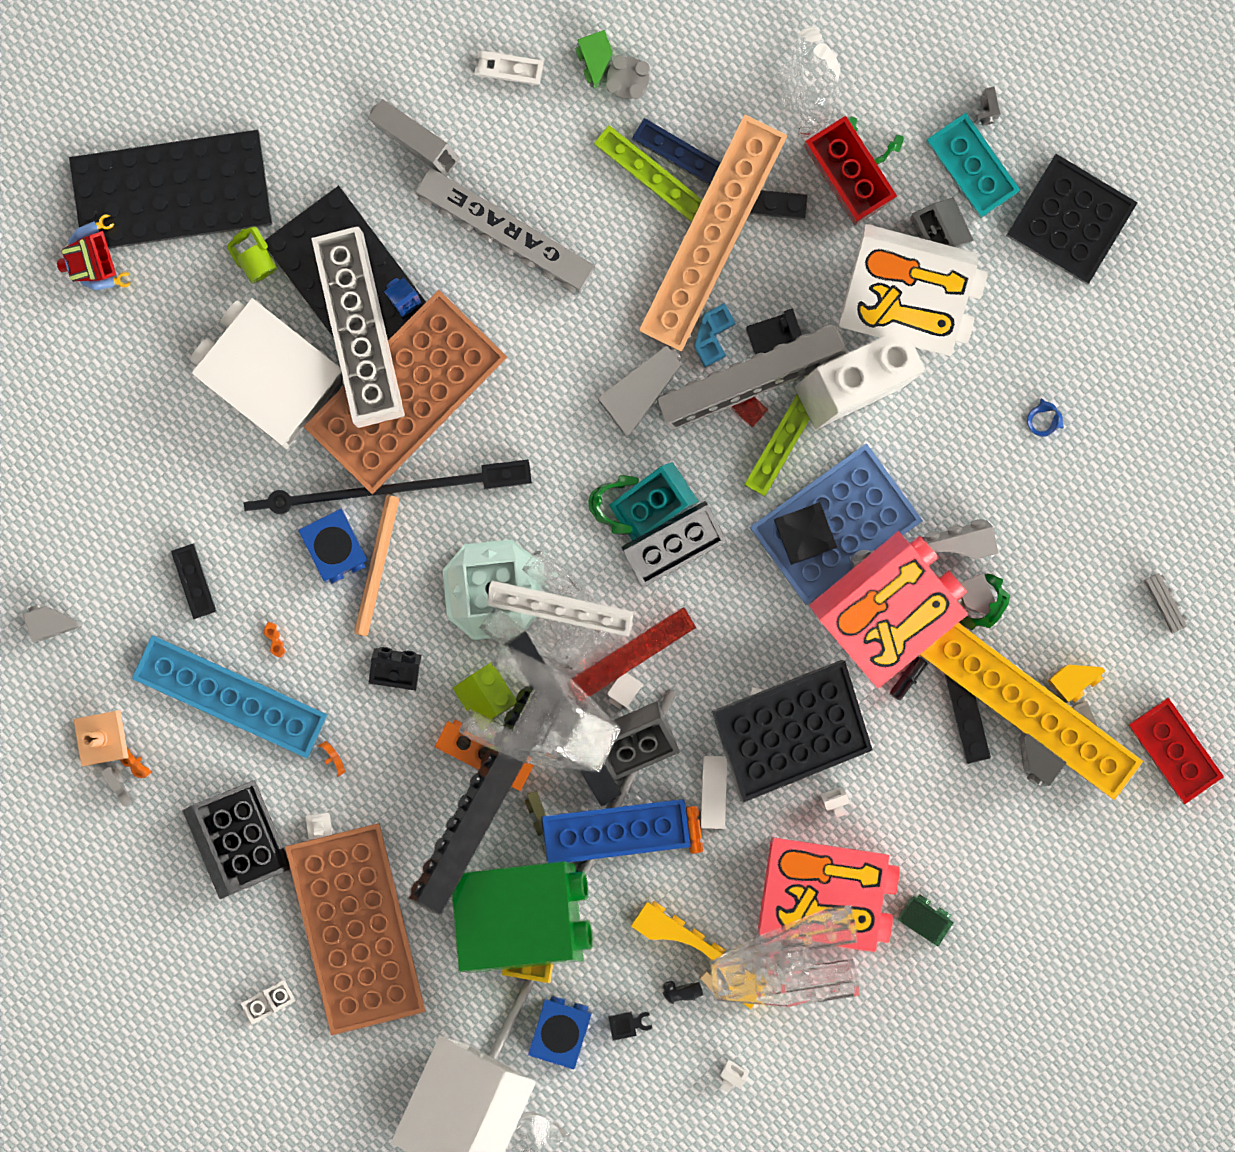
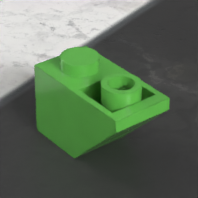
[575,30,613,89]

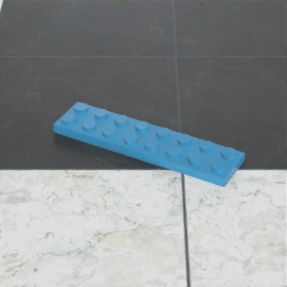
[132,635,328,759]

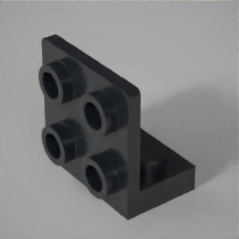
[746,308,802,355]

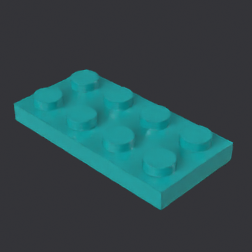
[926,113,1021,219]

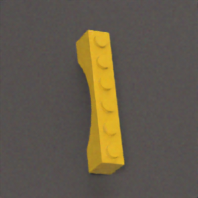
[631,901,767,1009]

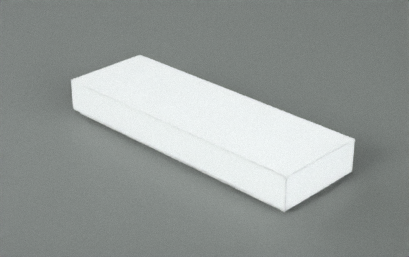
[701,756,727,829]

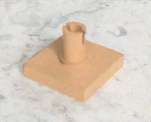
[73,710,128,766]

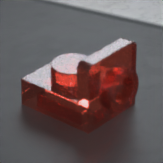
[731,397,768,428]

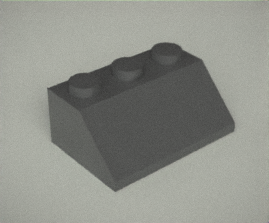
[591,701,680,781]

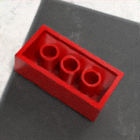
[804,116,897,226]

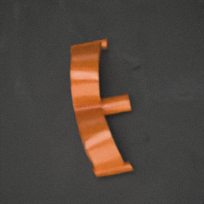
[264,622,286,657]
[318,740,346,777]
[120,748,152,778]

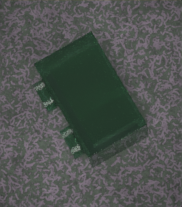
[896,894,954,946]

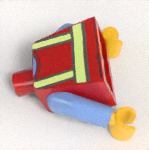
[57,215,131,290]

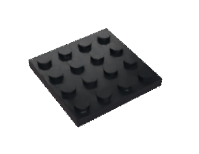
[1006,154,1138,285]

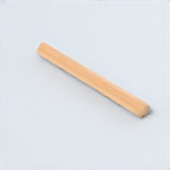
[354,495,399,636]

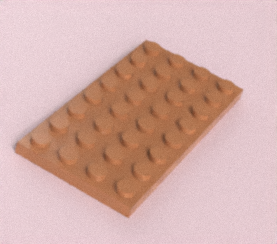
[303,290,508,495]
[285,823,426,1035]

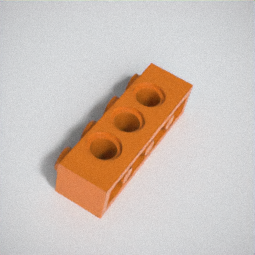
[434,719,534,791]

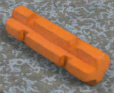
[686,806,703,854]

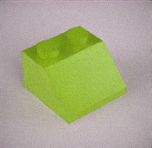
[452,662,516,729]

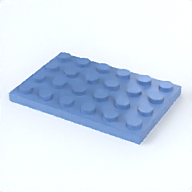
[750,443,923,605]

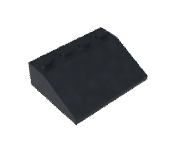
[182,780,291,900]

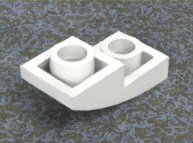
[240,980,296,1025]

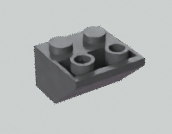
[910,197,974,248]

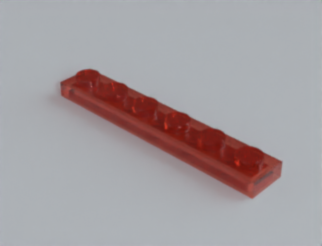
[565,607,696,703]

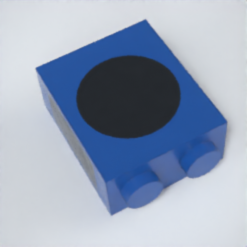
[298,509,369,584]
[528,995,592,1070]

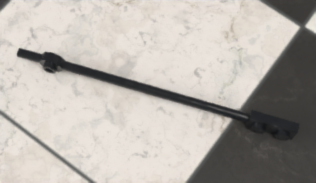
[243,459,532,515]

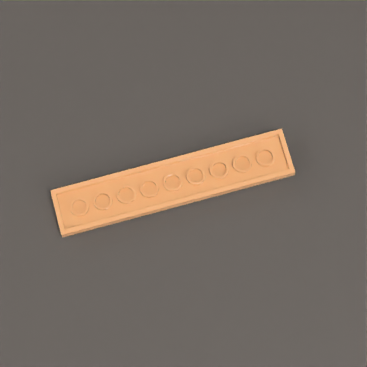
[639,114,788,352]

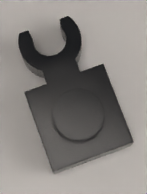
[608,1011,652,1041]

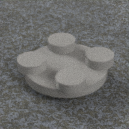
[606,55,650,99]

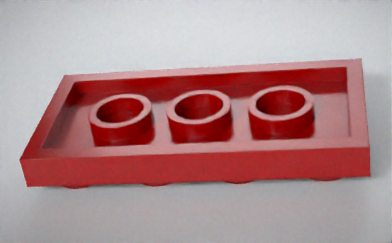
[1128,697,1224,804]

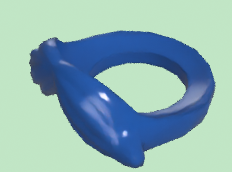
[1027,398,1064,437]

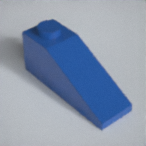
[384,278,421,318]

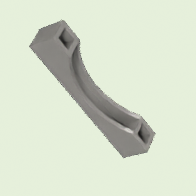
[849,519,998,569]

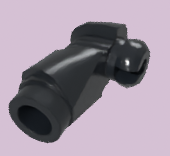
[662,981,704,1004]

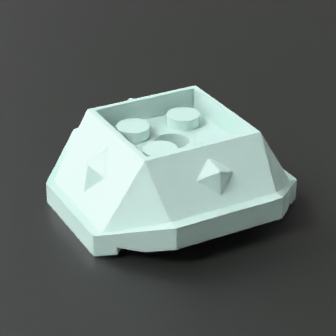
[442,540,542,640]

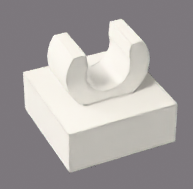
[820,786,850,818]
[305,812,333,840]
[720,1060,749,1093]

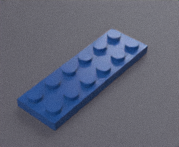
[541,799,691,863]

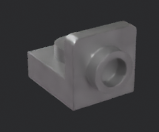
[974,86,1001,126]

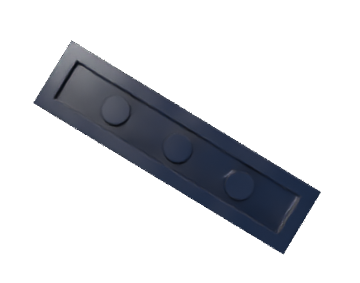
[632,118,720,186]

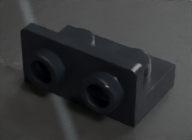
[368,647,422,691]

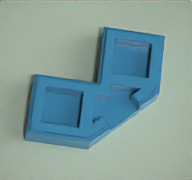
[694,303,736,368]

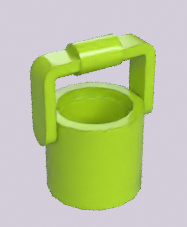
[227,227,278,284]

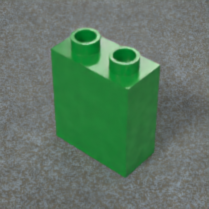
[452,861,593,973]

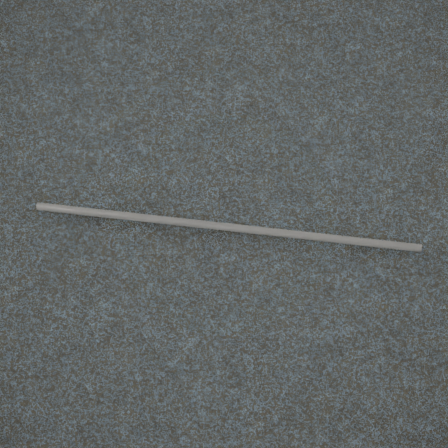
[488,689,677,1060]

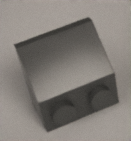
[1019,733,1067,787]

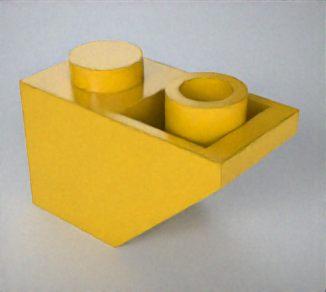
[1047,664,1105,703]

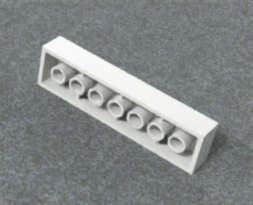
[312,226,405,428]

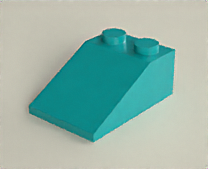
[609,462,699,540]

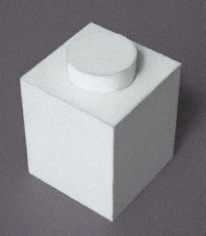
[607,671,643,709]

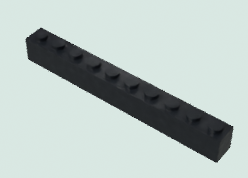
[408,686,549,915]

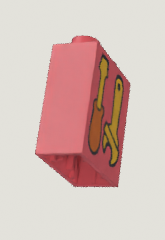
[809,531,968,688]
[757,837,900,952]

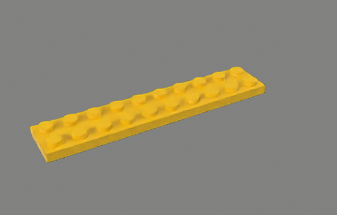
[920,623,1143,800]

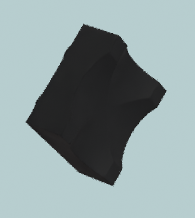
[774,502,837,565]

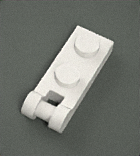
[474,51,544,86]

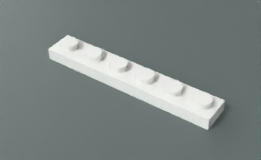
[487,581,634,637]

